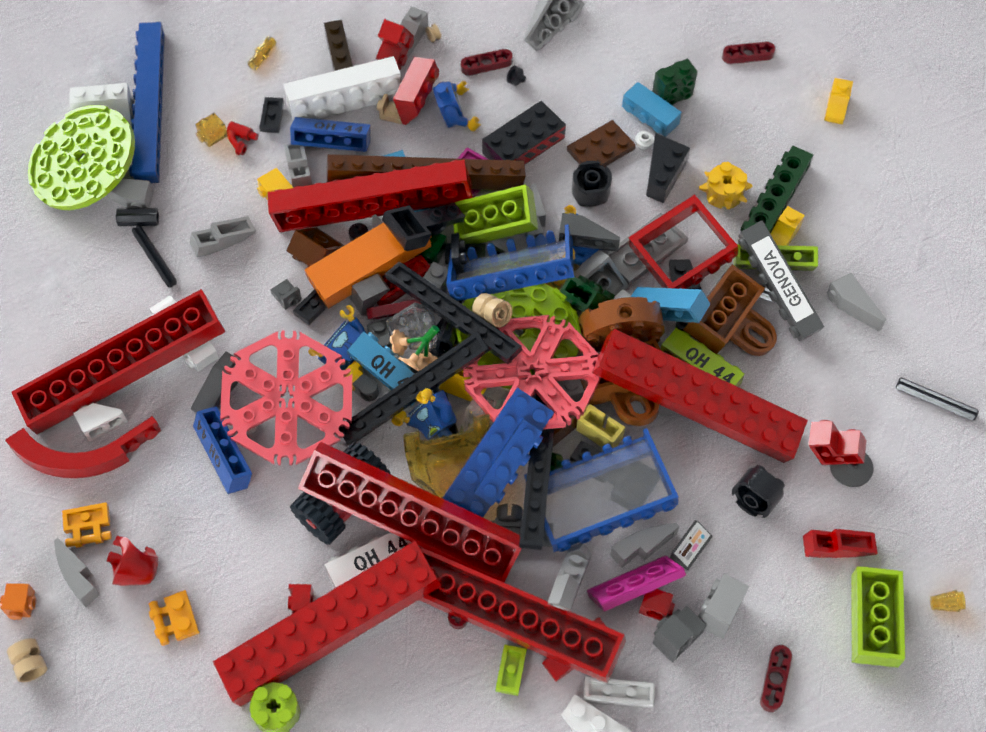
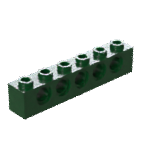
[740,145,814,234]

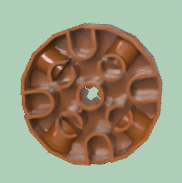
[578,297,665,352]

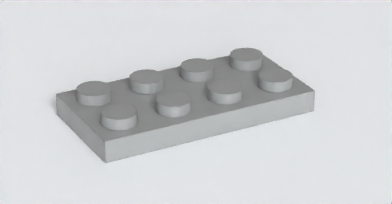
[605,213,688,286]

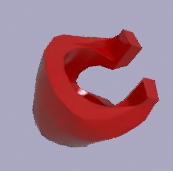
[106,536,158,586]

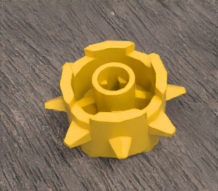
[699,162,753,210]

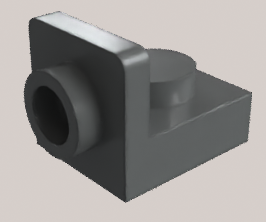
[270,279,302,310]

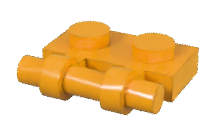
[62,502,112,548]
[149,590,200,646]

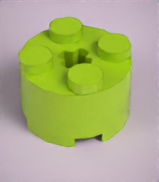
[250,682,300,732]

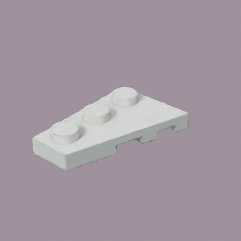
[562,694,632,732]

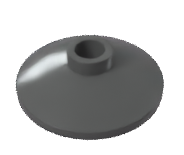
[830,453,874,487]

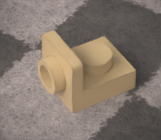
[377,94,402,124]

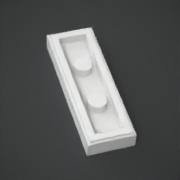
[583,676,655,708]

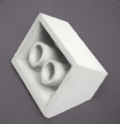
[70,83,132,127]

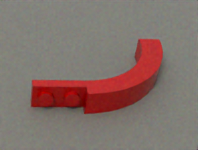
[5,416,161,478]

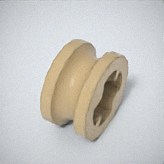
[425,24,441,43]

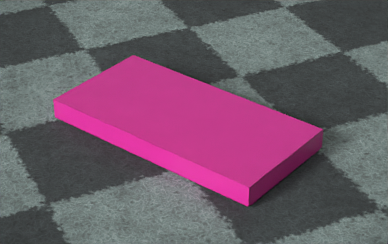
[586,555,686,612]

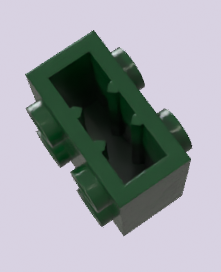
[652,58,698,106]
[560,275,616,312]

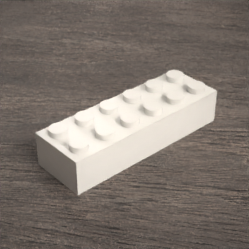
[284,56,401,121]

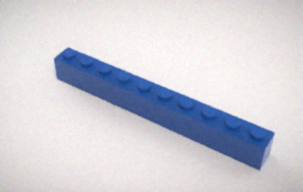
[129,22,165,183]

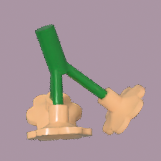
[390,325,439,372]

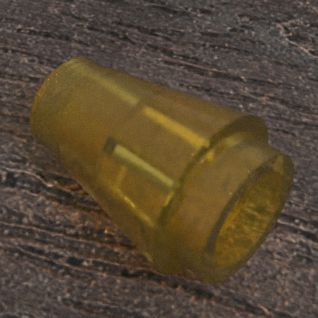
[930,590,966,612]

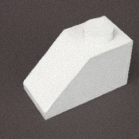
[73,403,128,442]

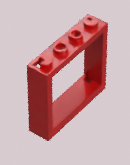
[628,194,738,289]

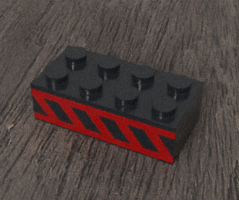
[482,101,566,165]

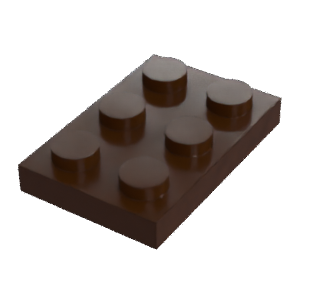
[567,120,636,167]

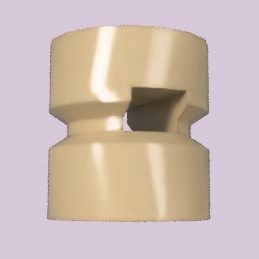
[472,293,512,328]
[7,638,47,683]

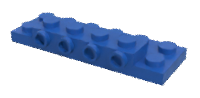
[443,387,554,517]

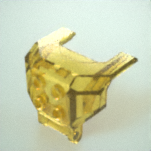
[403,414,490,500]

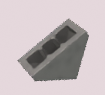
[351,273,390,316]

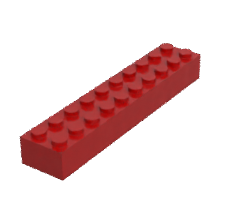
[268,159,473,232]
[11,289,226,435]
[592,329,808,463]
[297,442,522,583]
[212,541,442,707]
[419,546,626,684]

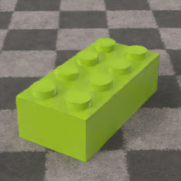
[453,184,538,244]
[851,566,905,668]

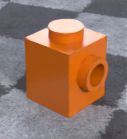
[0,583,36,620]

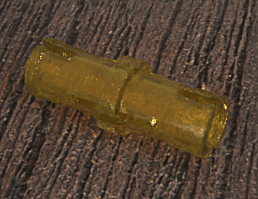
[247,36,276,70]

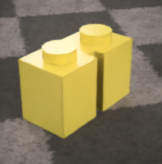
[576,404,625,448]

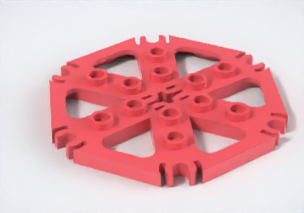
[463,315,601,429]
[220,330,352,466]

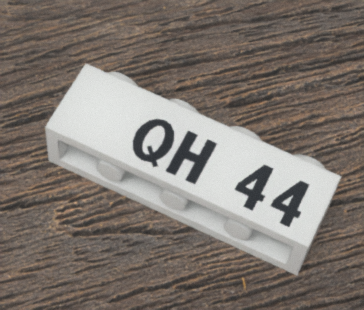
[324,532,412,588]

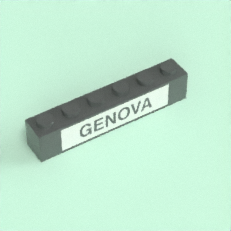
[738,221,825,342]

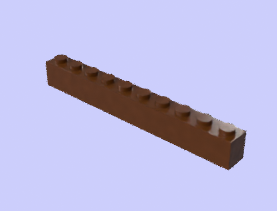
[326,154,526,190]

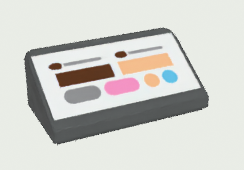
[670,520,713,570]

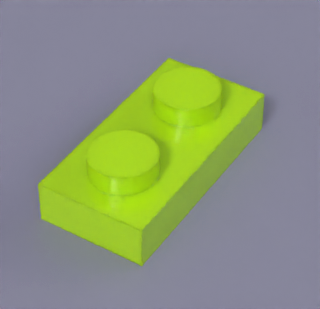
[495,644,527,696]

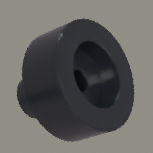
[507,65,526,86]
[348,223,368,241]

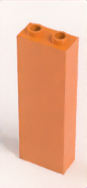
[304,222,432,309]

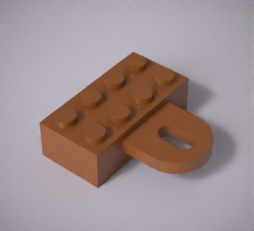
[683,264,777,356]
[580,339,661,426]

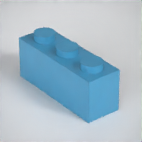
[622,82,682,137]

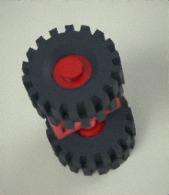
[290,441,391,545]

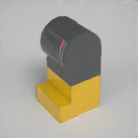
[344,361,379,401]

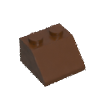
[286,227,345,267]

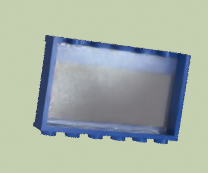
[446,224,574,301]
[524,428,678,552]

